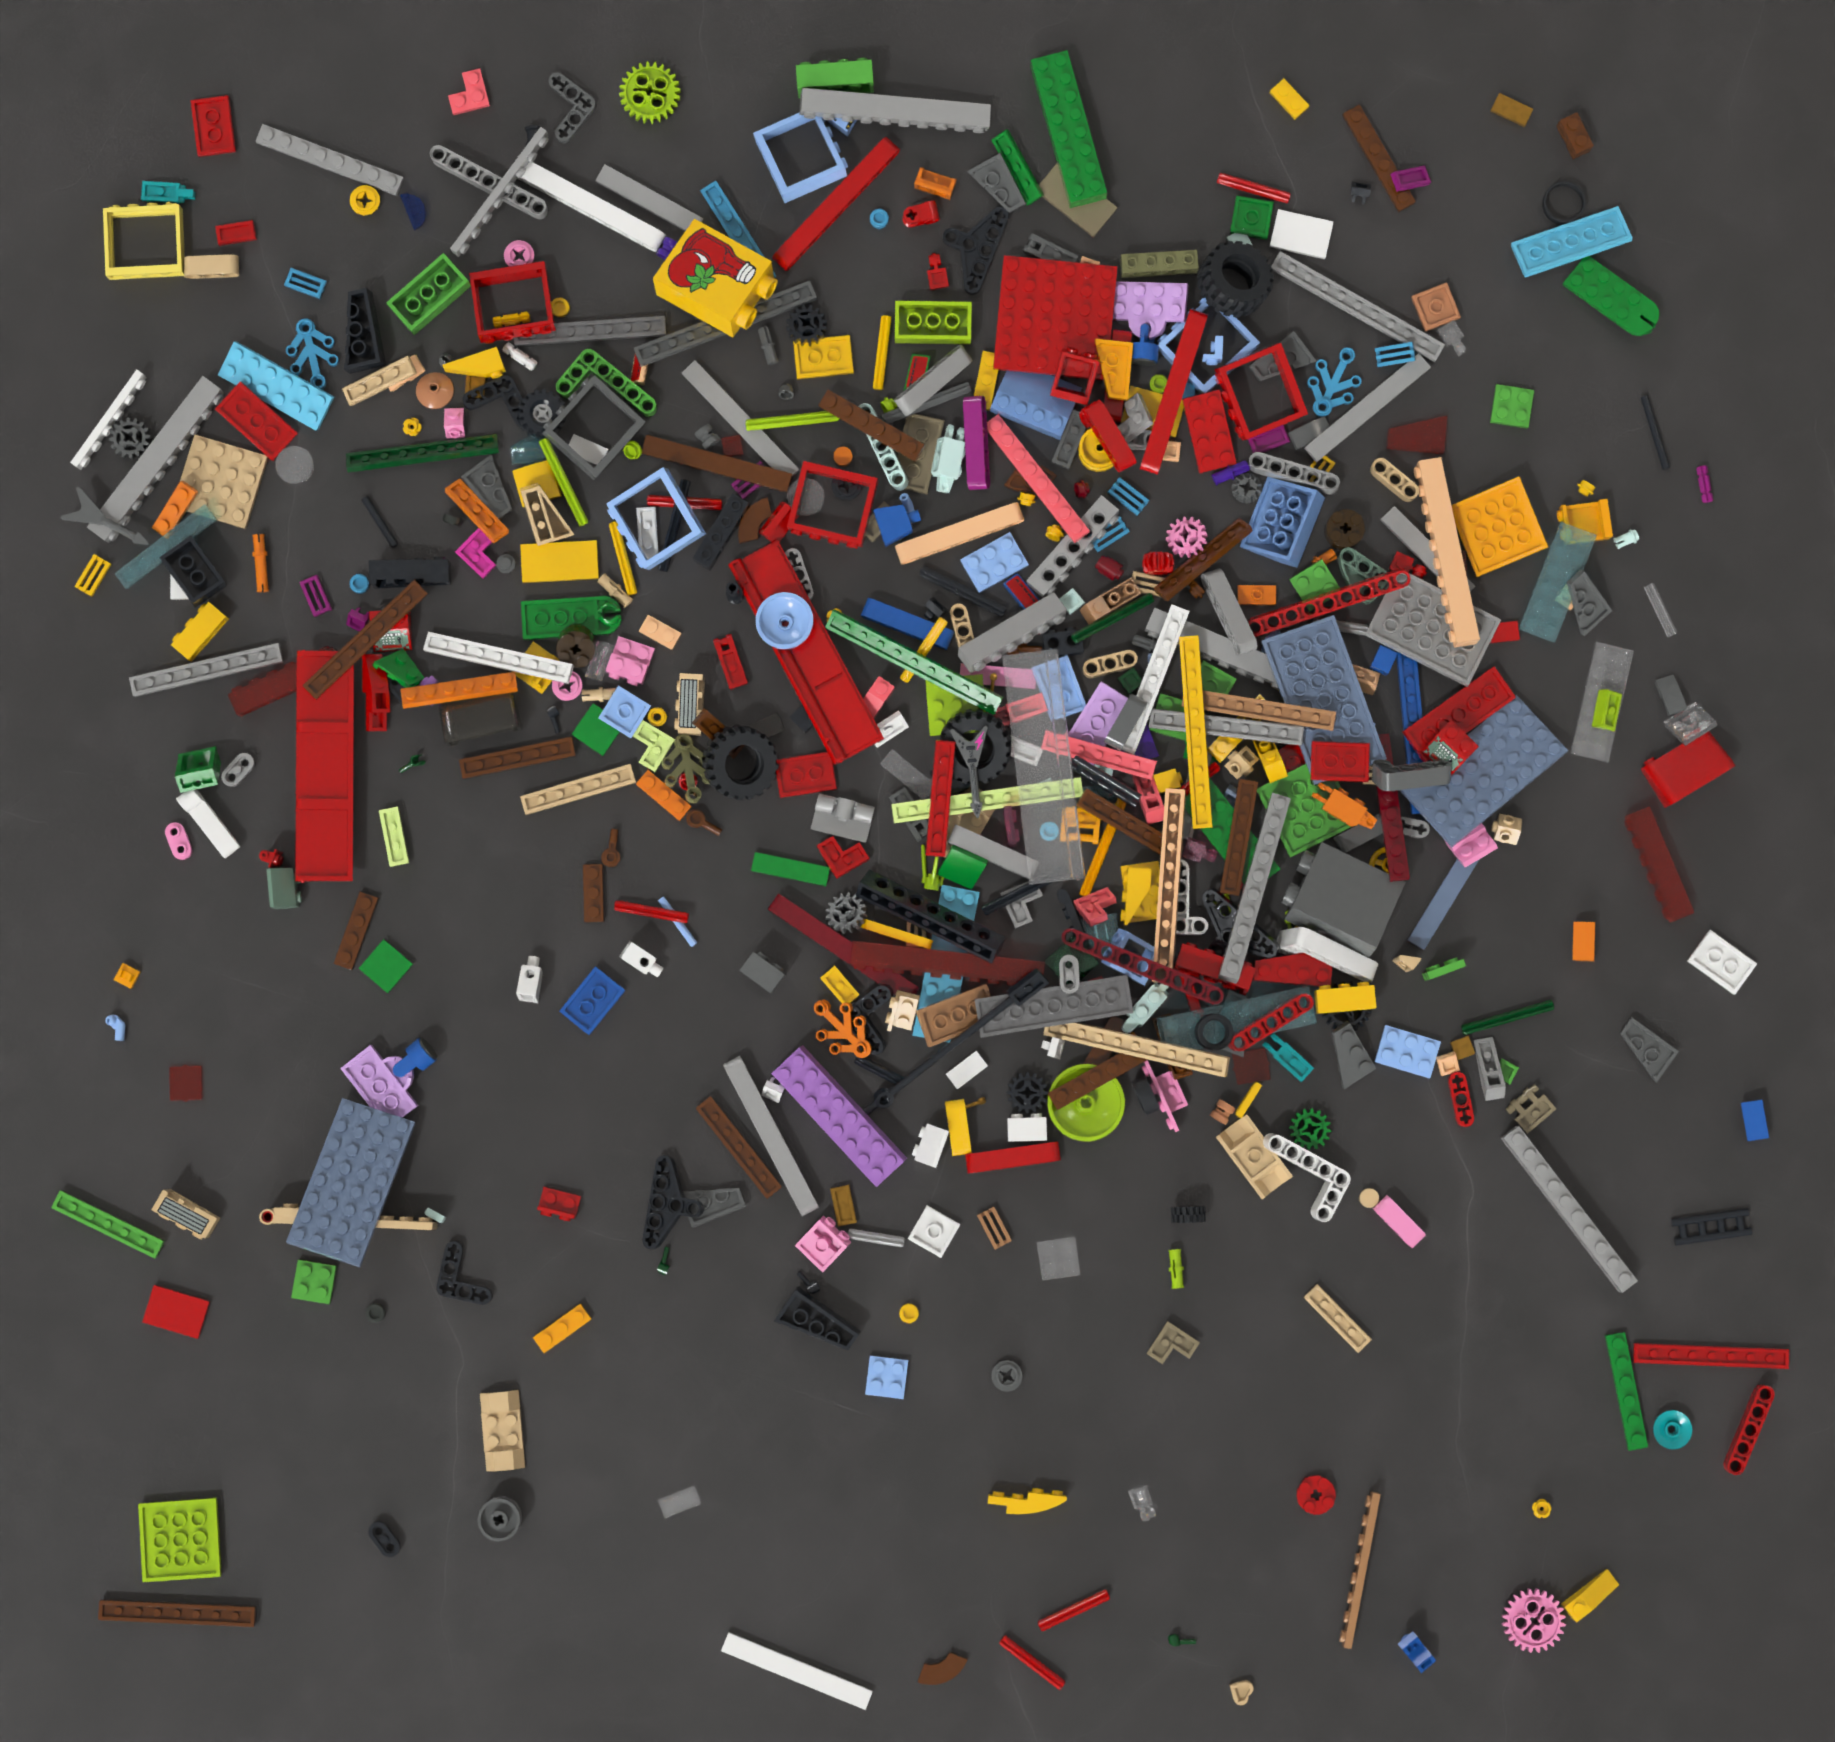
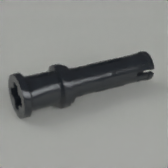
[726,582,744,604]

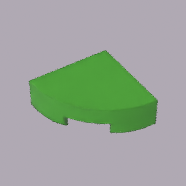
[1500,1059,1519,1085]

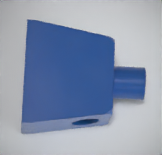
[874,505,921,547]

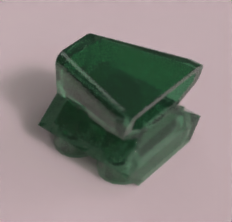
[1044,935,1098,985]

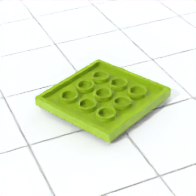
[138,1498,222,1582]

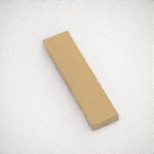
[342,356,417,406]
[1303,1284,1372,1353]

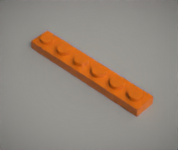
[401,672,518,709]

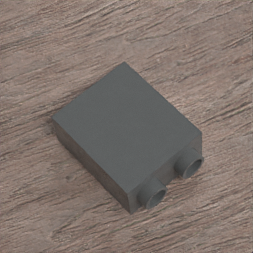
[1281,842,1406,958]

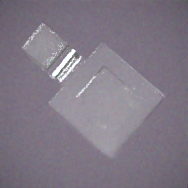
[1437,320,1466,356]
[1128,1485,1156,1521]

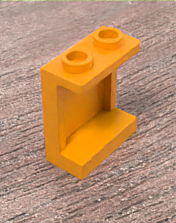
[1557,499,1613,545]

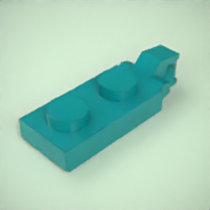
[141,181,196,204]

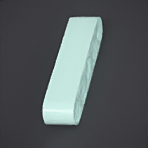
[858,403,909,491]

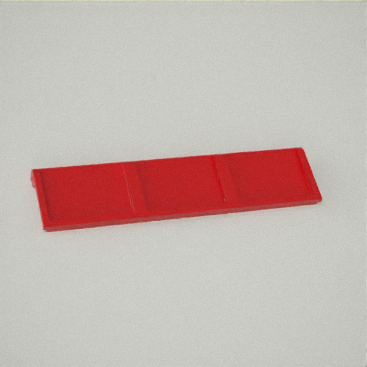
[728,540,884,765]
[295,650,354,883]

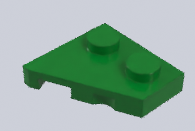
[373,649,424,688]

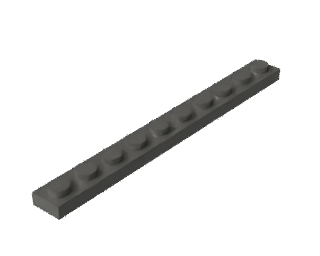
[634,281,817,367]

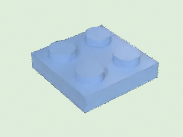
[598,685,651,738]
[865,1355,908,1399]

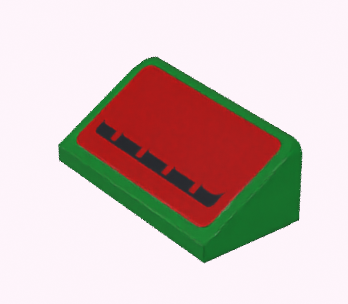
[904,354,931,390]

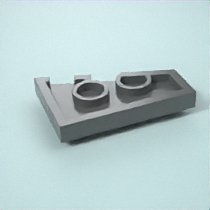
[1248,331,1316,382]
[461,454,512,520]
[1567,570,1612,636]
[1620,1017,1679,1083]
[683,1188,746,1228]

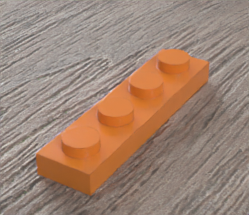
[445,478,509,543]

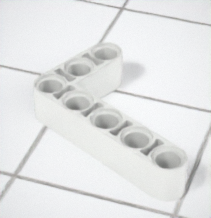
[1277,927,1378,983]
[1263,1133,1351,1222]

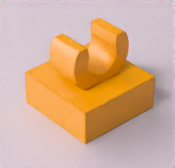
[114,963,141,989]

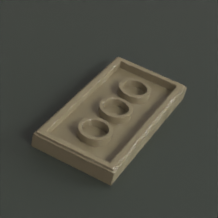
[1039,164,1118,238]
[890,414,945,495]

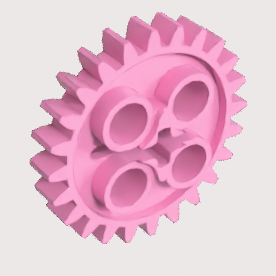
[1502,1588,1566,1653]

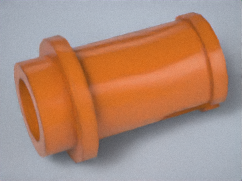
[1311,548,1337,565]

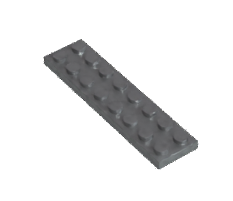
[975,975,1133,1038]

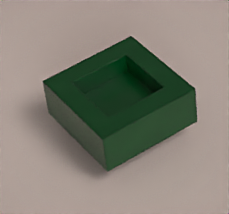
[1117,668,1142,695]

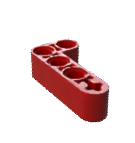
[1079,399,1136,473]

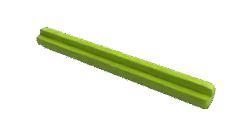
[745,411,839,431]
[539,438,588,526]

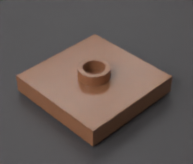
[1411,282,1461,332]

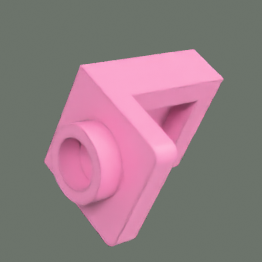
[444,408,465,438]

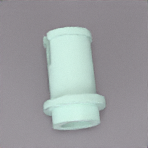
[1613,529,1639,549]

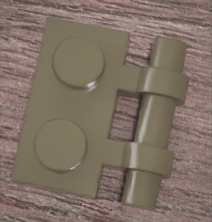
[1505,1084,1556,1134]

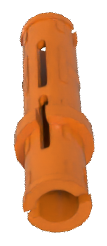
[252,534,269,593]

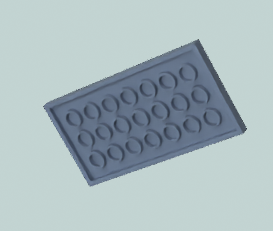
[1261,615,1387,785]
[1401,695,1568,848]
[286,1098,416,1267]

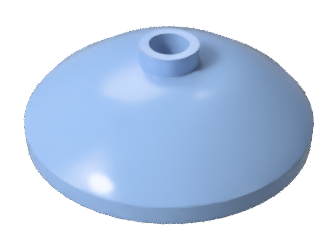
[756,592,813,649]

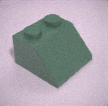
[267,868,302,910]

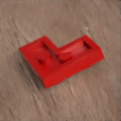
[817,836,869,879]

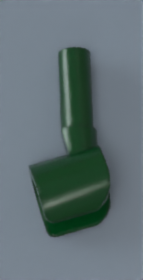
[399,754,426,773]
[657,1247,670,1276]
[1168,1634,1196,1647]

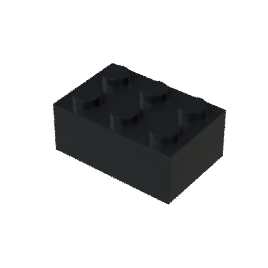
[159,536,226,608]

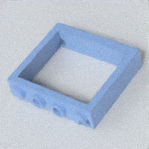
[753,113,848,203]
[1157,298,1260,394]
[606,467,706,570]

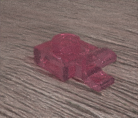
[1182,837,1218,863]

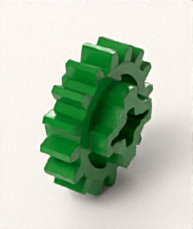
[1289,1108,1331,1150]

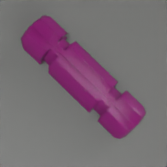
[1696,465,1713,503]

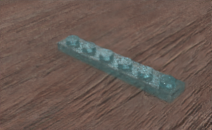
[114,504,217,589]

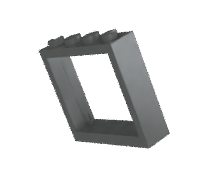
[542,375,645,480]

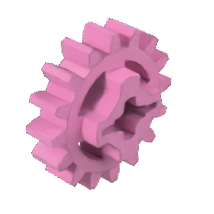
[1166,517,1208,558]

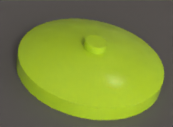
[1047,1064,1125,1142]

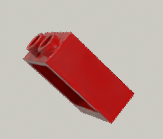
[1050,347,1100,405]

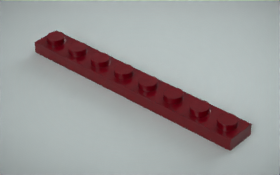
[1376,733,1410,882]

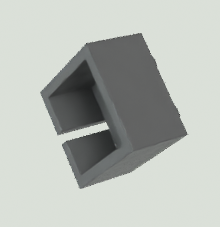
[740,952,785,994]

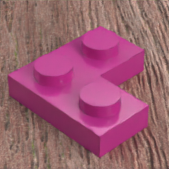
[455,528,496,579]

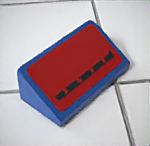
[1003,573,1039,610]

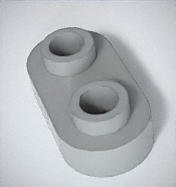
[221,753,255,787]
[1059,955,1080,994]

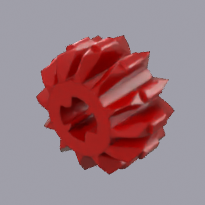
[1142,551,1174,575]

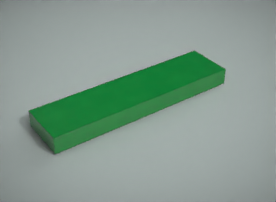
[992,130,1044,205]
[751,852,830,886]

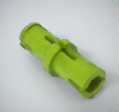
[1168,1249,1184,1289]

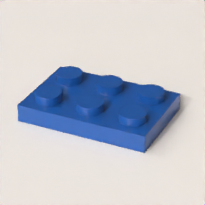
[559,966,626,1036]

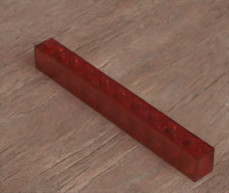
[850,941,1045,986]

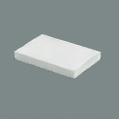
[1270,209,1333,260]
[1687,930,1757,995]

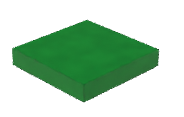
[1230,195,1274,240]
[571,703,620,756]
[937,845,988,890]
[359,939,413,994]

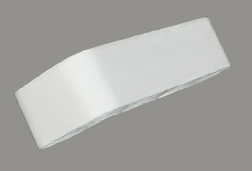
[176,789,241,859]
[1176,860,1208,935]

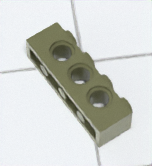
[1120,250,1198,278]

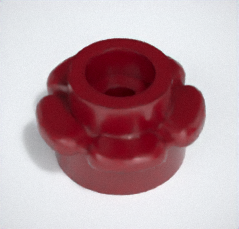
[1074,480,1090,498]

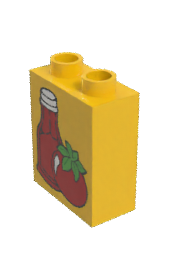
[653,219,778,337]

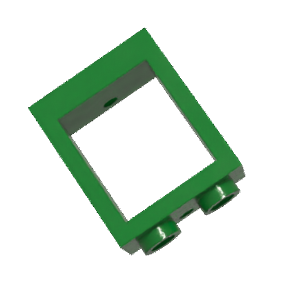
[175,746,221,793]

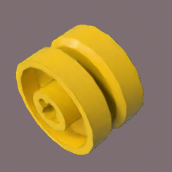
[1078,429,1113,472]

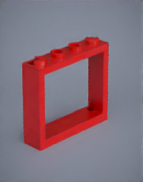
[469,261,556,344]
[1214,343,1308,440]
[787,461,879,549]

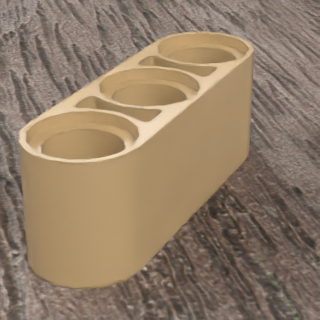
[184,255,239,279]
[1370,458,1419,502]
[950,604,974,649]
[1083,650,1138,678]

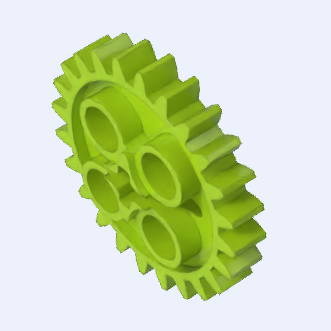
[619,61,681,124]

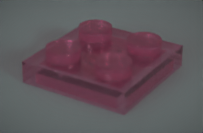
[1003,806,1019,848]

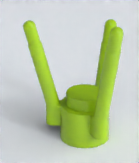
[921,844,944,891]

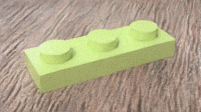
[379,806,409,867]

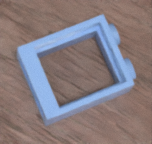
[1101,928,1154,986]

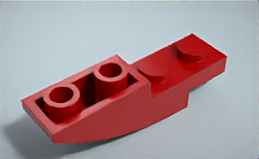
[362,654,390,731]

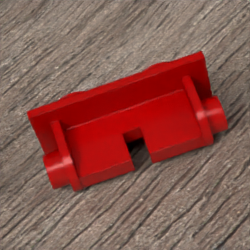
[259,849,284,868]

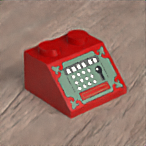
[369,611,412,652]
[1421,720,1479,775]

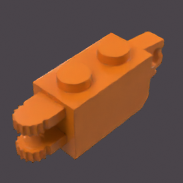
[1312,783,1377,829]

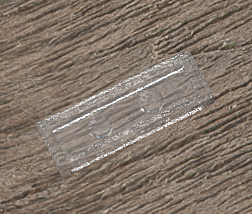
[880,750,932,800]

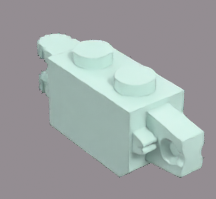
[931,424,966,493]
[1121,983,1169,1034]

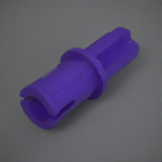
[1211,461,1250,486]

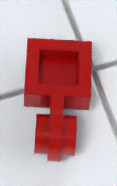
[927,253,949,290]
[1389,551,1427,579]

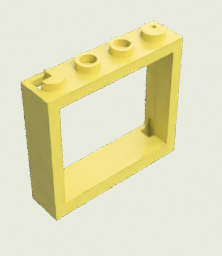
[103,202,185,280]

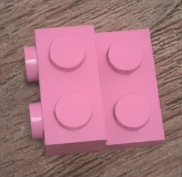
[606,636,655,686]
[1445,823,1498,867]
[795,1215,851,1272]

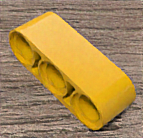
[945,1099,972,1156]

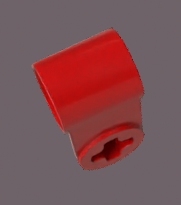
[902,201,940,228]

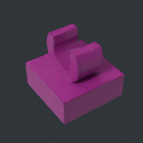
[346,607,369,631]

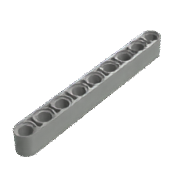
[723,1056,819,1217]

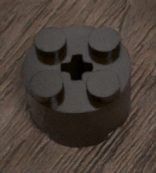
[1324,509,1365,551]
[556,624,596,668]

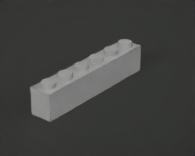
[958,592,1067,673]

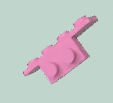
[1142,1060,1188,1132]

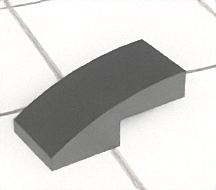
[1288,416,1330,450]
[1655,675,1688,716]

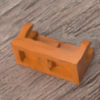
[914,167,957,200]
[1573,922,1596,962]

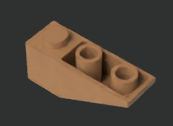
[1080,577,1141,625]

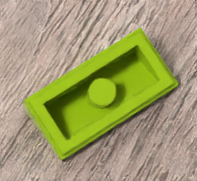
[1592,689,1622,731]

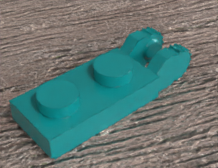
[1262,1033,1314,1082]

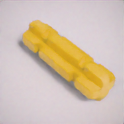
[493,311,530,328]

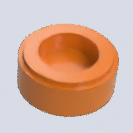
[834,447,853,467]

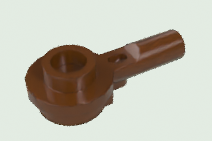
[1188,580,1205,599]
[1006,643,1042,656]
[686,809,722,836]
[601,829,620,867]

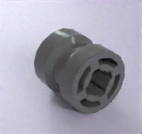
[695,424,721,450]

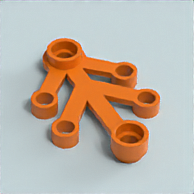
[814,999,872,1058]

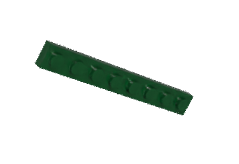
[346,434,499,473]

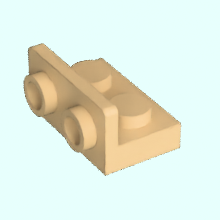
[885,990,920,1031]

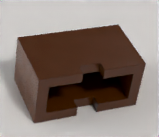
[1556,112,1594,159]

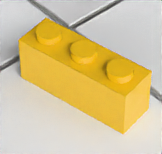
[171,602,229,662]
[1314,982,1376,1014]

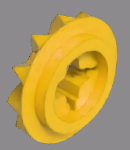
[350,185,380,216]

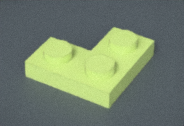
[633,720,675,773]

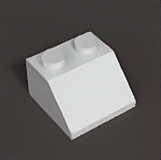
[912,1124,949,1168]

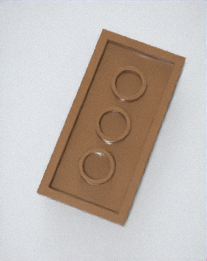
[916,984,991,1047]

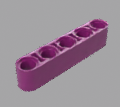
[963,395,990,490]

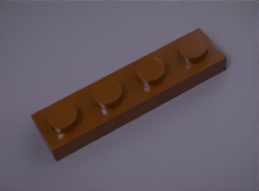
[333,892,379,970]

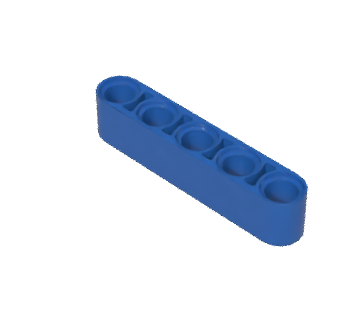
[860,598,954,650]

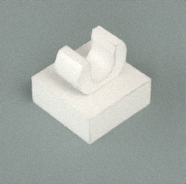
[1041,1037,1065,1059]
[761,1077,784,1103]

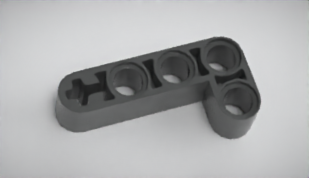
[1372,760,1452,791]

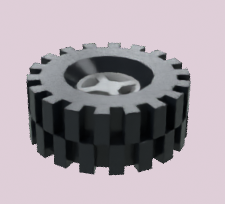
[518,389,567,439]

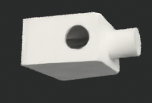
[619,941,663,977]
[516,956,543,1003]

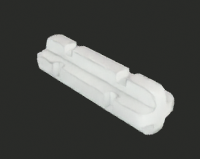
[502,342,537,371]

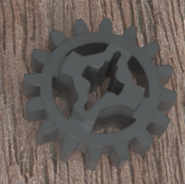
[109,417,152,460]
[825,892,867,934]

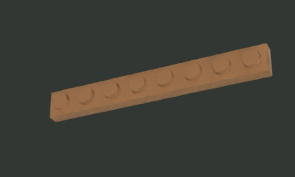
[1182,690,1337,731]
[1339,1491,1381,1649]

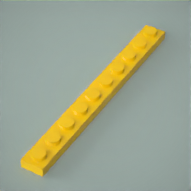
[1179,635,1213,829]

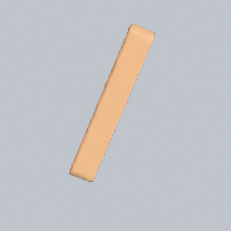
[895,502,1024,565]

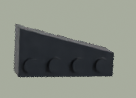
[774,1287,861,1350]

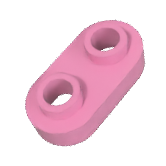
[165,822,192,860]

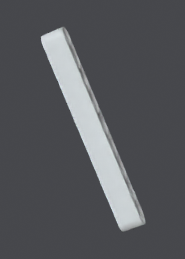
[517,162,666,252]

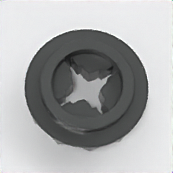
[1231,473,1262,504]
[991,1360,1022,1392]

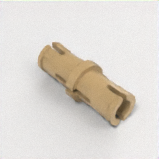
[597,573,633,608]
[582,687,616,702]

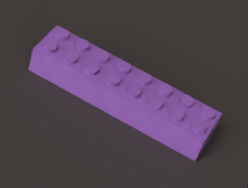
[771,1045,907,1187]

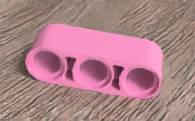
[1373,1195,1426,1249]

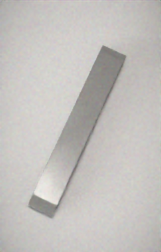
[430,145,548,219]

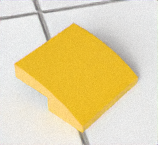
[512,460,562,507]

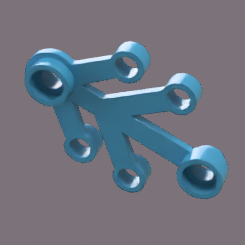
[286,318,339,389]
[1307,348,1362,417]

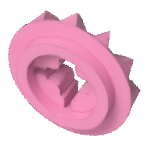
[504,240,534,267]
[552,671,583,701]

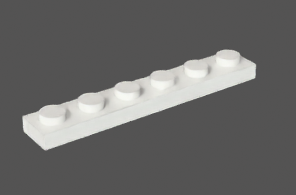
[70,370,147,470]

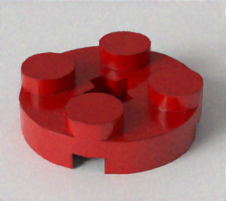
[1296,1475,1336,1515]

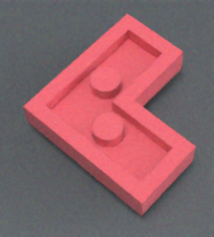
[448,68,490,115]
[1073,887,1116,927]

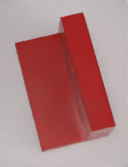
[759,502,799,543]

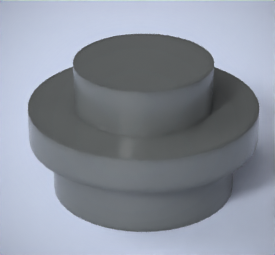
[496,554,516,574]

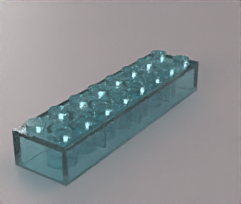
[1156,986,1317,1050]

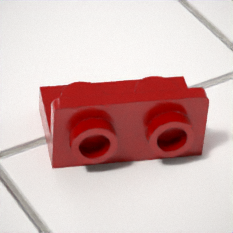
[537,1187,582,1222]

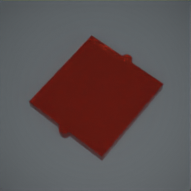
[1232,1048,1271,1085]
[169,1065,202,1102]

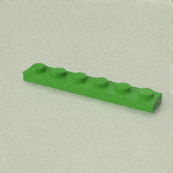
[51,1190,165,1259]

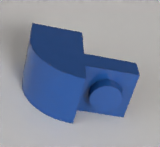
[1398,1631,1436,1673]

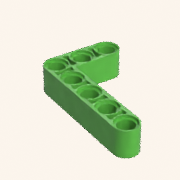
[556,349,657,417]

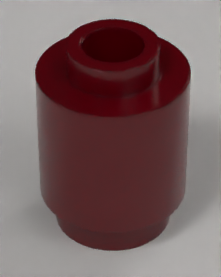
[1095,555,1124,581]

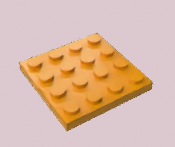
[1451,477,1549,577]

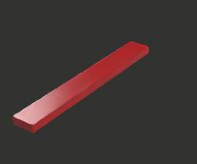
[1633,1343,1789,1369]

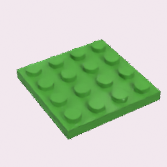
[1257,764,1350,858]

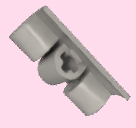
[811,793,875,842]

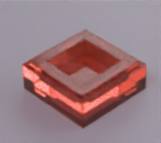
[721,435,743,457]

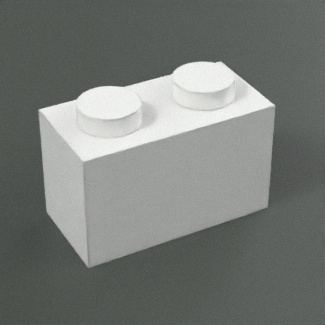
[1007,1113,1047,1142]

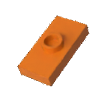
[1237,585,1276,605]

